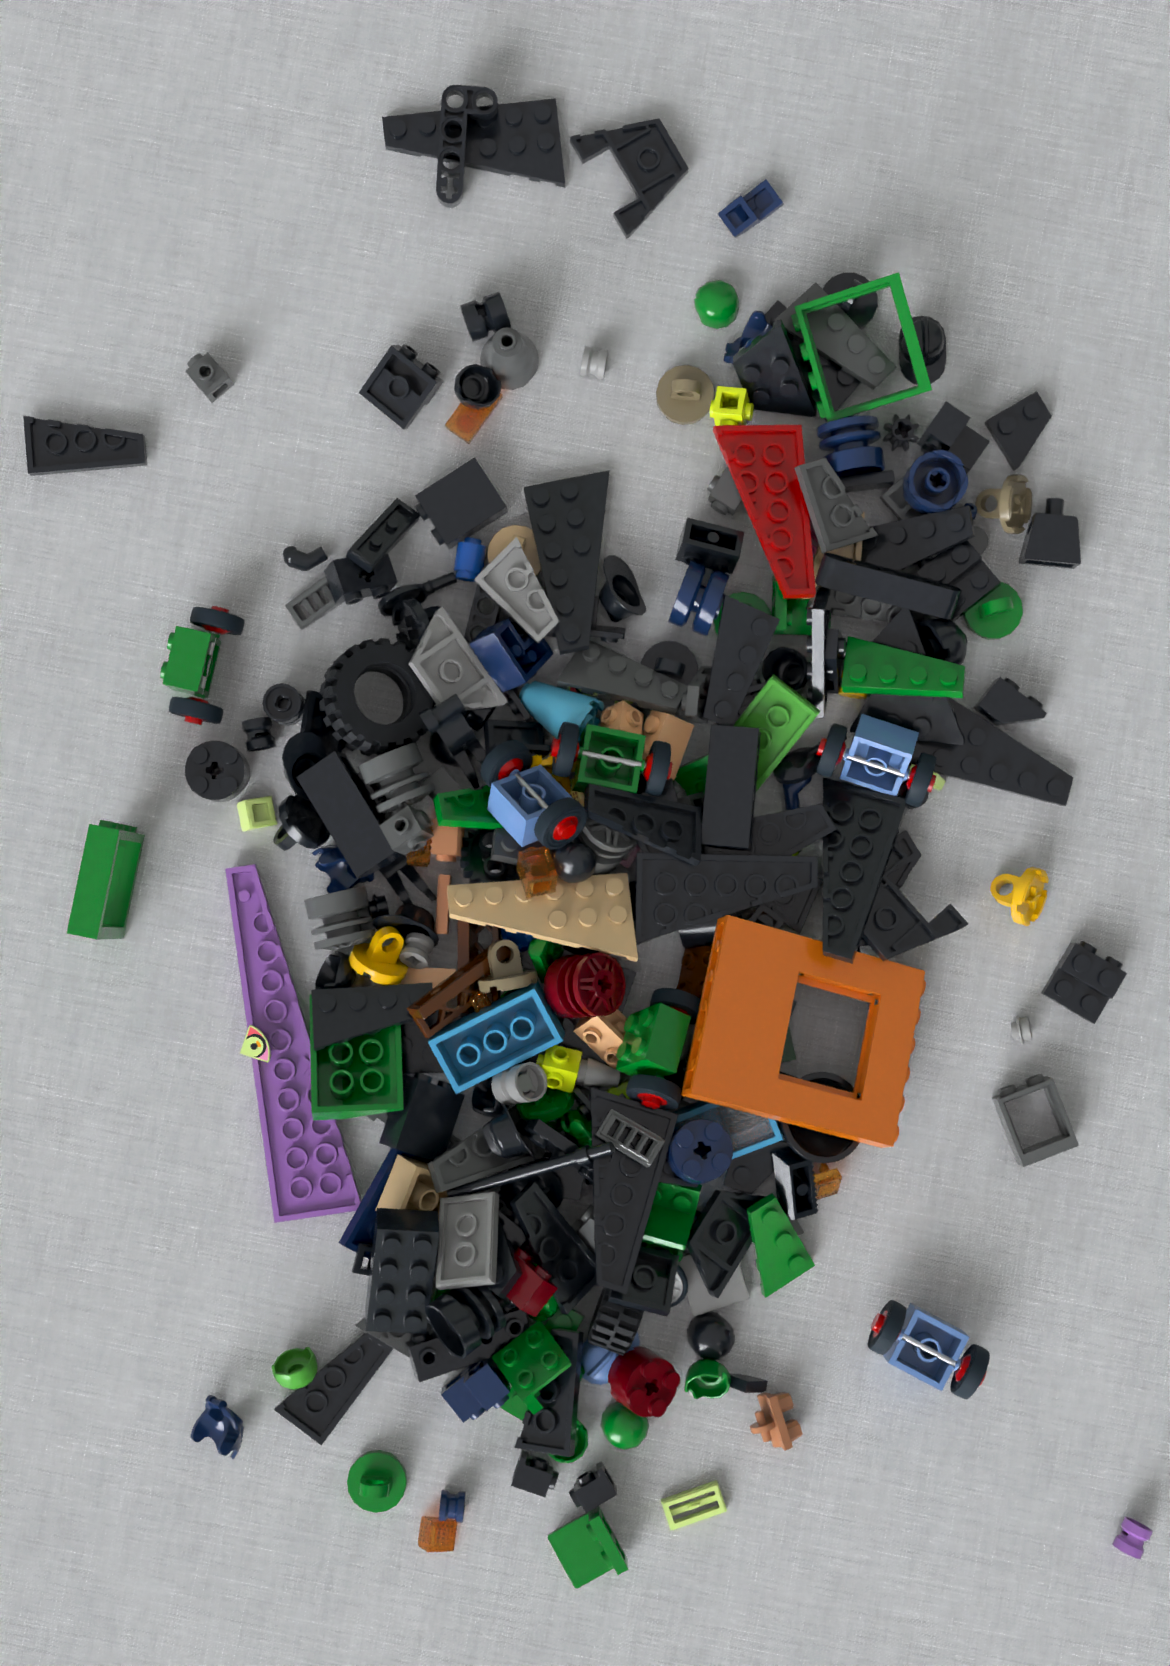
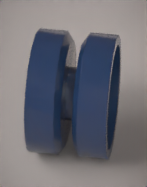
[668,561,730,637]

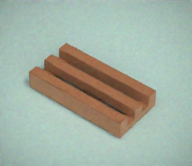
[435,874,452,934]

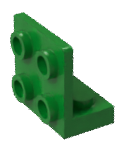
[772,574,831,636]
[643,1183,702,1250]
[492,1321,572,1415]
[548,1506,629,1589]

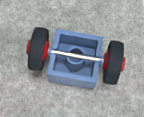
[816,714,936,807]
[480,740,587,849]
[868,1300,990,1399]

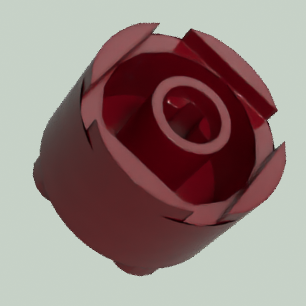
[608,1346,680,1417]

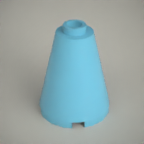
[519,681,604,744]

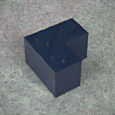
[469,619,554,693]
[441,1357,511,1423]

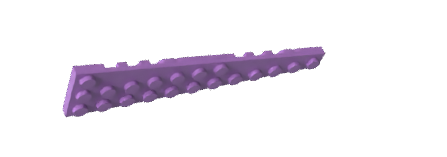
[225,864,362,1223]

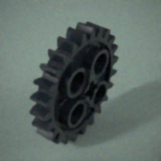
[460,828,553,884]

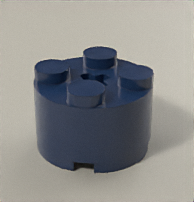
[903,450,968,515]
[667,1119,733,1184]

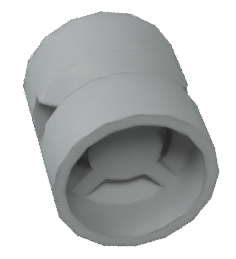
[491,1062,547,1106]

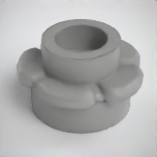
[1011,1015,1032,1044]

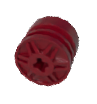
[544,953,625,1018]

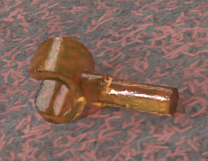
[469,991,492,1013]

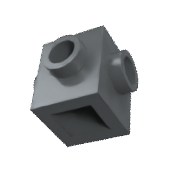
[379,806,434,855]

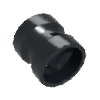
[242,717,276,752]

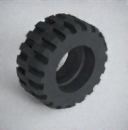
[319,638,436,756]

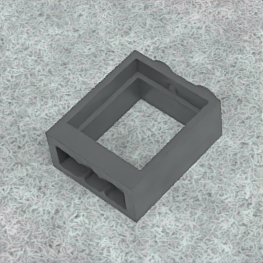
[992,1074,1079,1167]

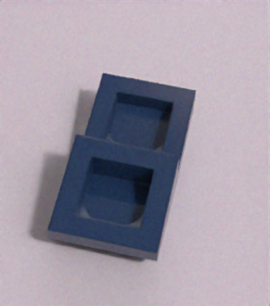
[718,179,784,238]

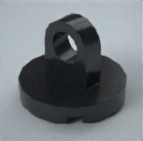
[823,273,878,329]
[392,597,441,652]
[640,641,698,686]
[273,794,330,851]

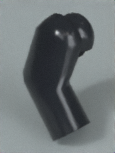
[283,546,328,571]

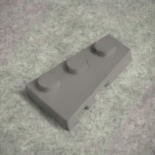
[474,537,559,644]

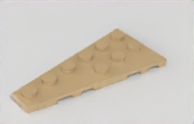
[447,873,638,962]

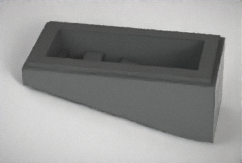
[285,576,344,630]
[595,1109,665,1168]

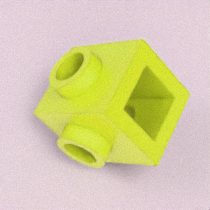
[710,386,754,426]
[536,1045,582,1093]

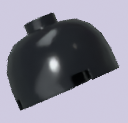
[917,618,967,665]

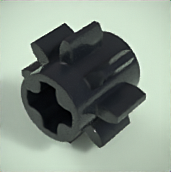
[883,414,919,452]

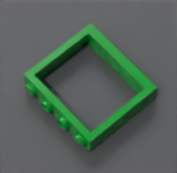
[791,272,932,422]
[66,820,145,940]

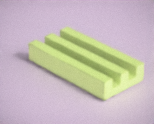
[661,1480,727,1531]

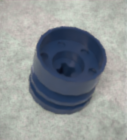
[816,416,886,477]

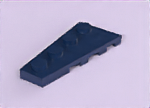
[339,1148,423,1259]

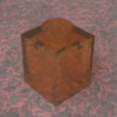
[517,846,558,898]

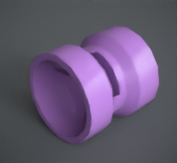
[1112,1516,1153,1559]

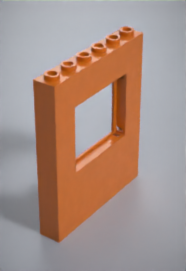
[681,915,926,1148]

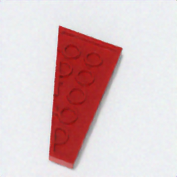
[712,425,816,598]

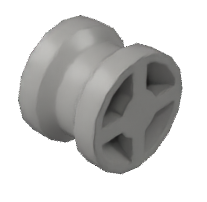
[580,346,608,380]
[399,933,434,969]

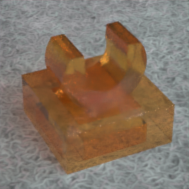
[813,1163,842,1200]

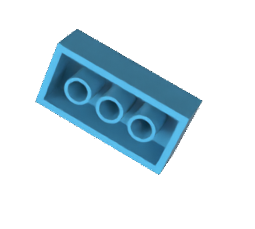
[428,981,565,1094]

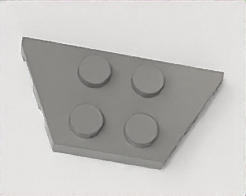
[409,607,508,711]

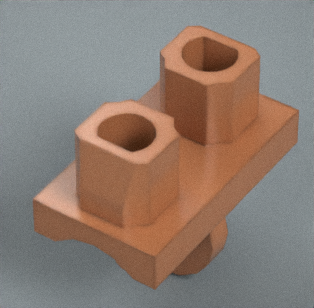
[750,1392,803,1451]

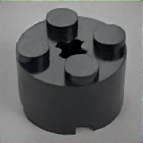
[185,741,250,802]

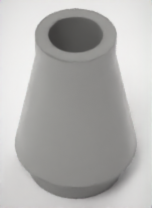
[576,1057,621,1087]

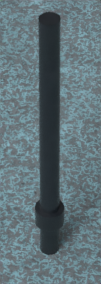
[447,1141,615,1197]

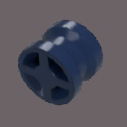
[439,1490,466,1523]

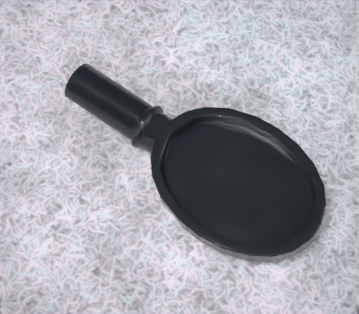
[378,572,457,616]
[773,736,847,785]

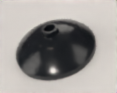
[780,1072,860,1163]

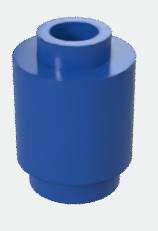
[454,537,487,582]

